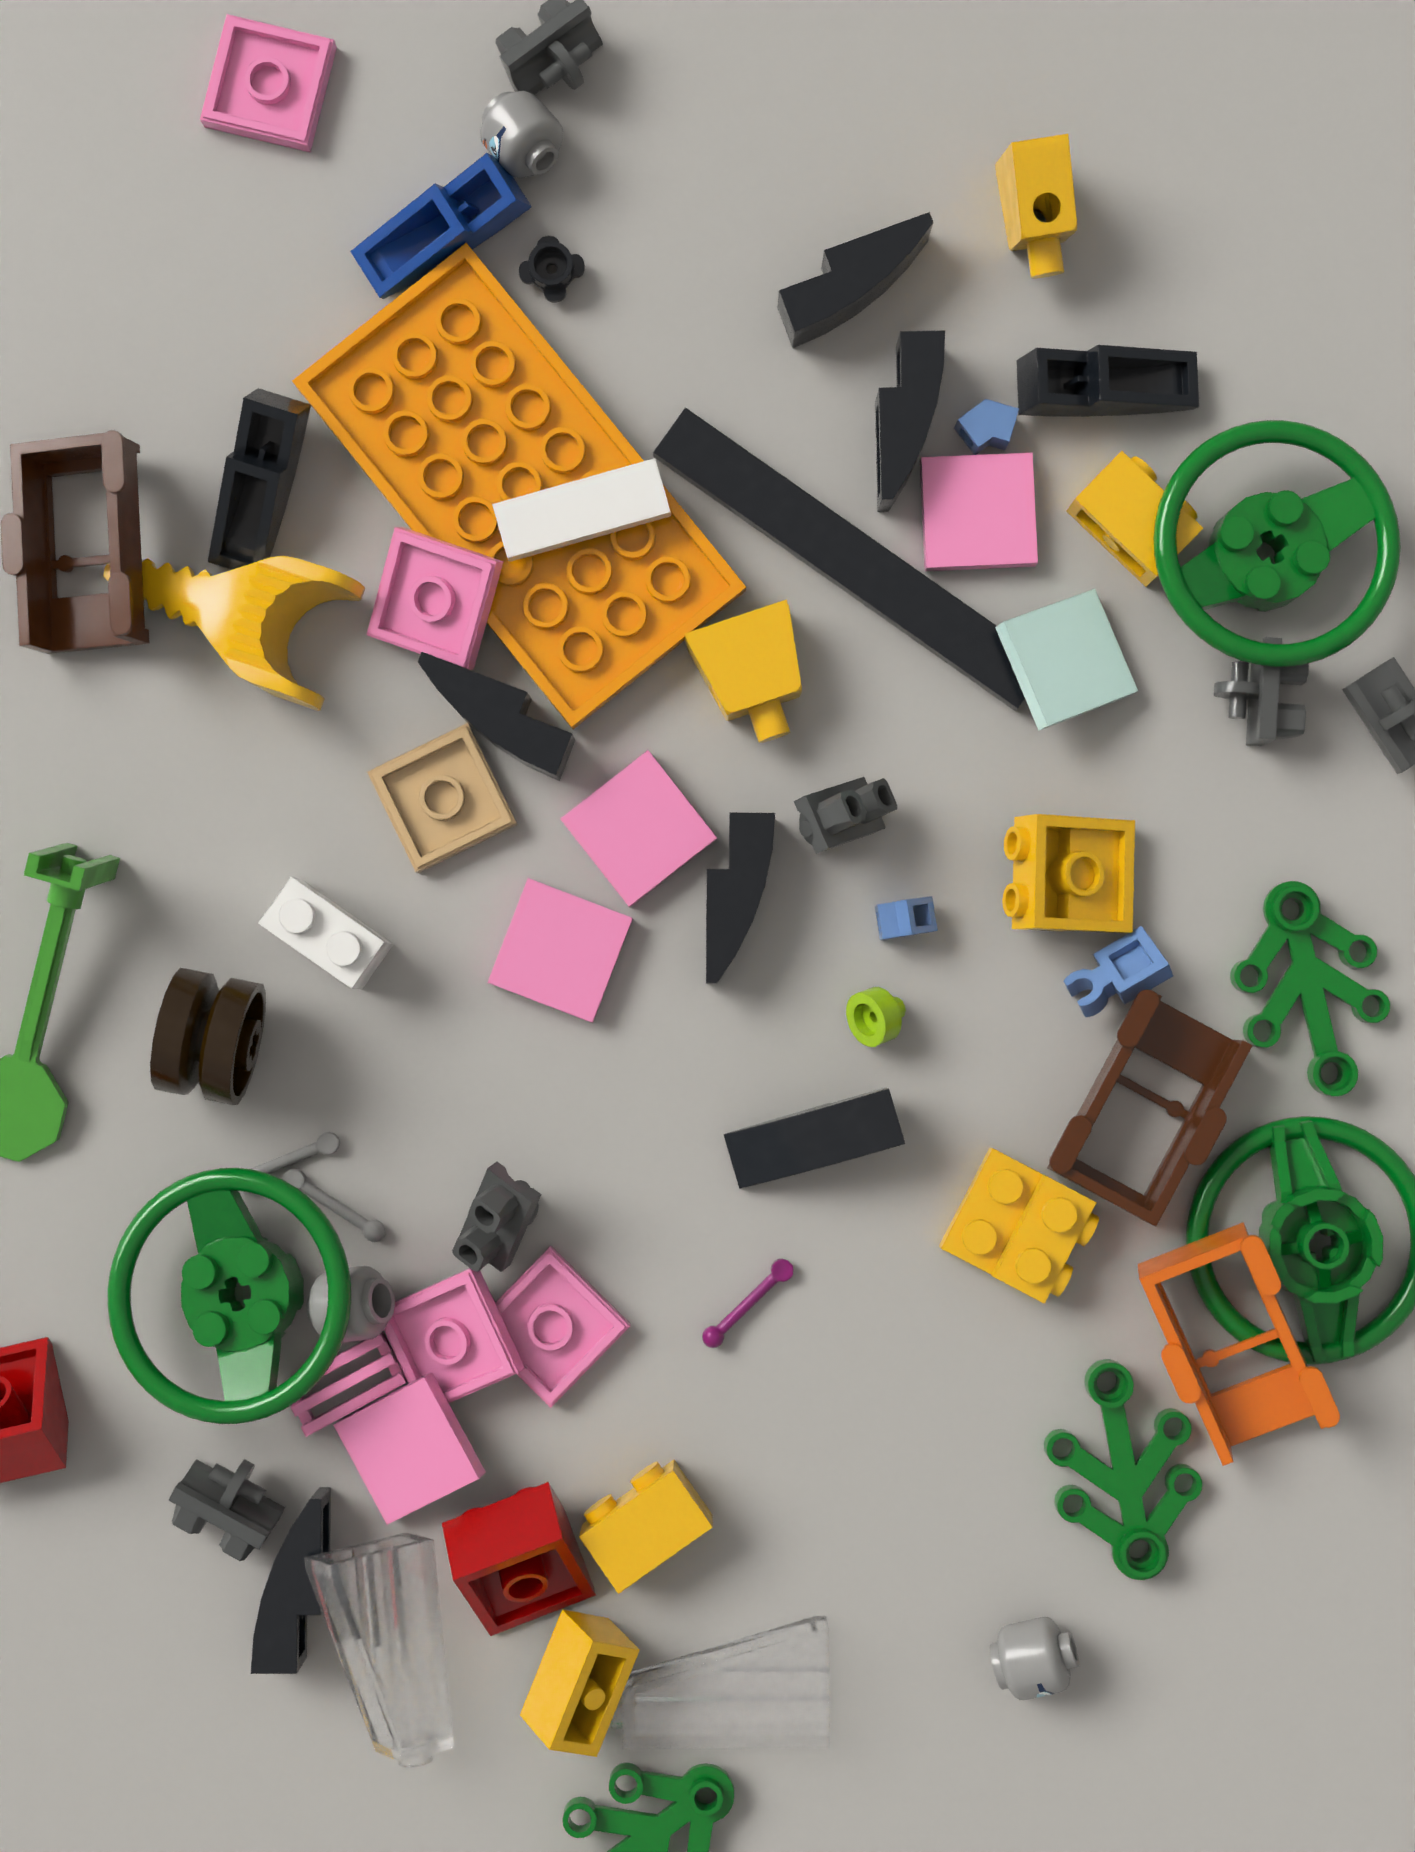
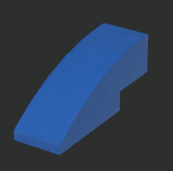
[350,153,532,299]

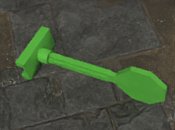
[0,843,120,1162]

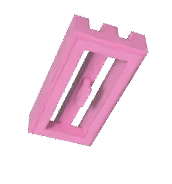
[290,1332,407,1437]

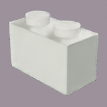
[258,877,394,990]

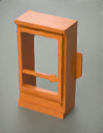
[1138,1222,1340,1466]

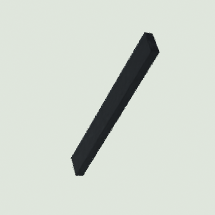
[653,407,1025,711]

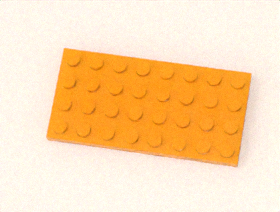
[292,243,746,730]

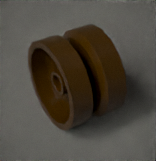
[150,968,266,1105]

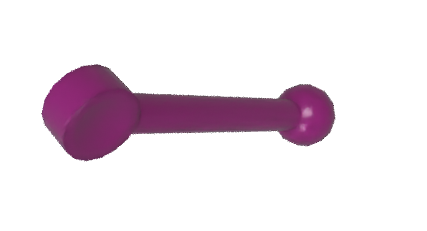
[702,1259,794,1348]

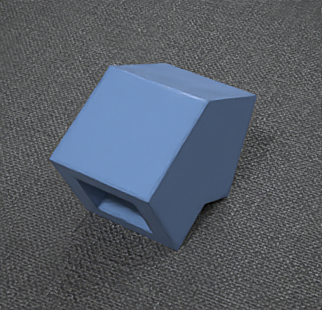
[954,399,1019,455]
[875,896,938,940]

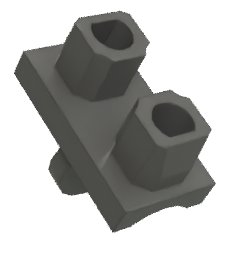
[495,0,603,95]
[1214,637,1309,746]
[1342,657,1415,774]
[794,777,897,854]
[452,1162,542,1272]
[169,1459,285,1561]

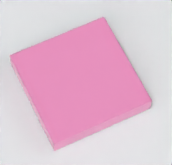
[200,14,337,152]
[920,452,1038,571]
[367,527,504,670]
[560,750,717,908]
[487,878,633,1023]
[495,1246,631,1408]
[384,1268,525,1403]
[333,1372,486,1525]

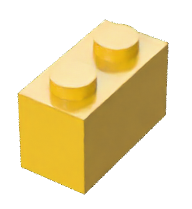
[1066,450,1203,587]
[579,1460,713,1594]
[520,1609,640,1757]

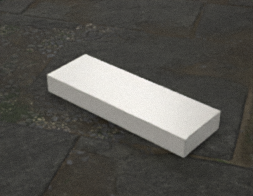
[492,458,671,562]

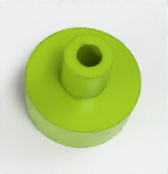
[846,987,906,1047]

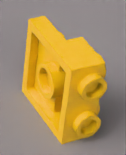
[1002,814,1135,933]
[939,1147,1099,1304]

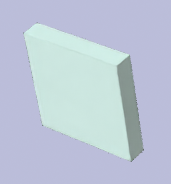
[995,589,1138,731]

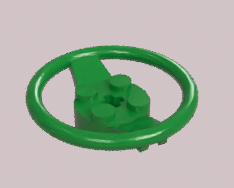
[1153,420,1401,667]
[1186,1116,1415,1365]
[107,1168,351,1424]

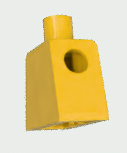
[995,134,1077,279]
[685,599,802,743]

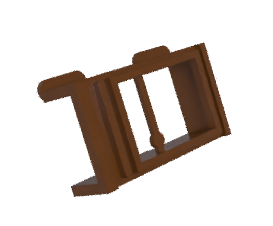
[0,430,150,654]
[1047,989,1253,1226]

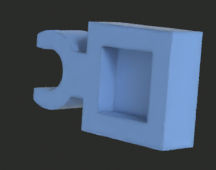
[1064,926,1174,1017]

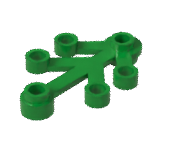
[1230,881,1390,1096]
[1044,1359,1202,1580]
[562,1763,734,1852]

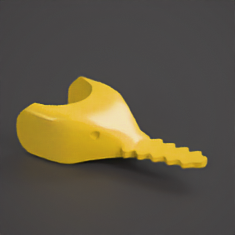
[103,556,365,711]

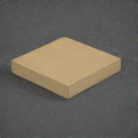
[367,723,518,873]

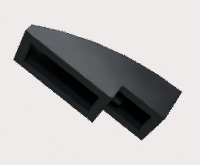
[777,212,933,348]
[875,330,945,512]
[1016,345,1199,417]
[208,388,311,570]
[418,652,575,781]
[706,812,775,984]
[723,1087,905,1189]
[251,1487,331,1674]

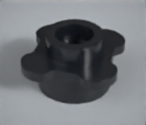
[519,236,585,303]

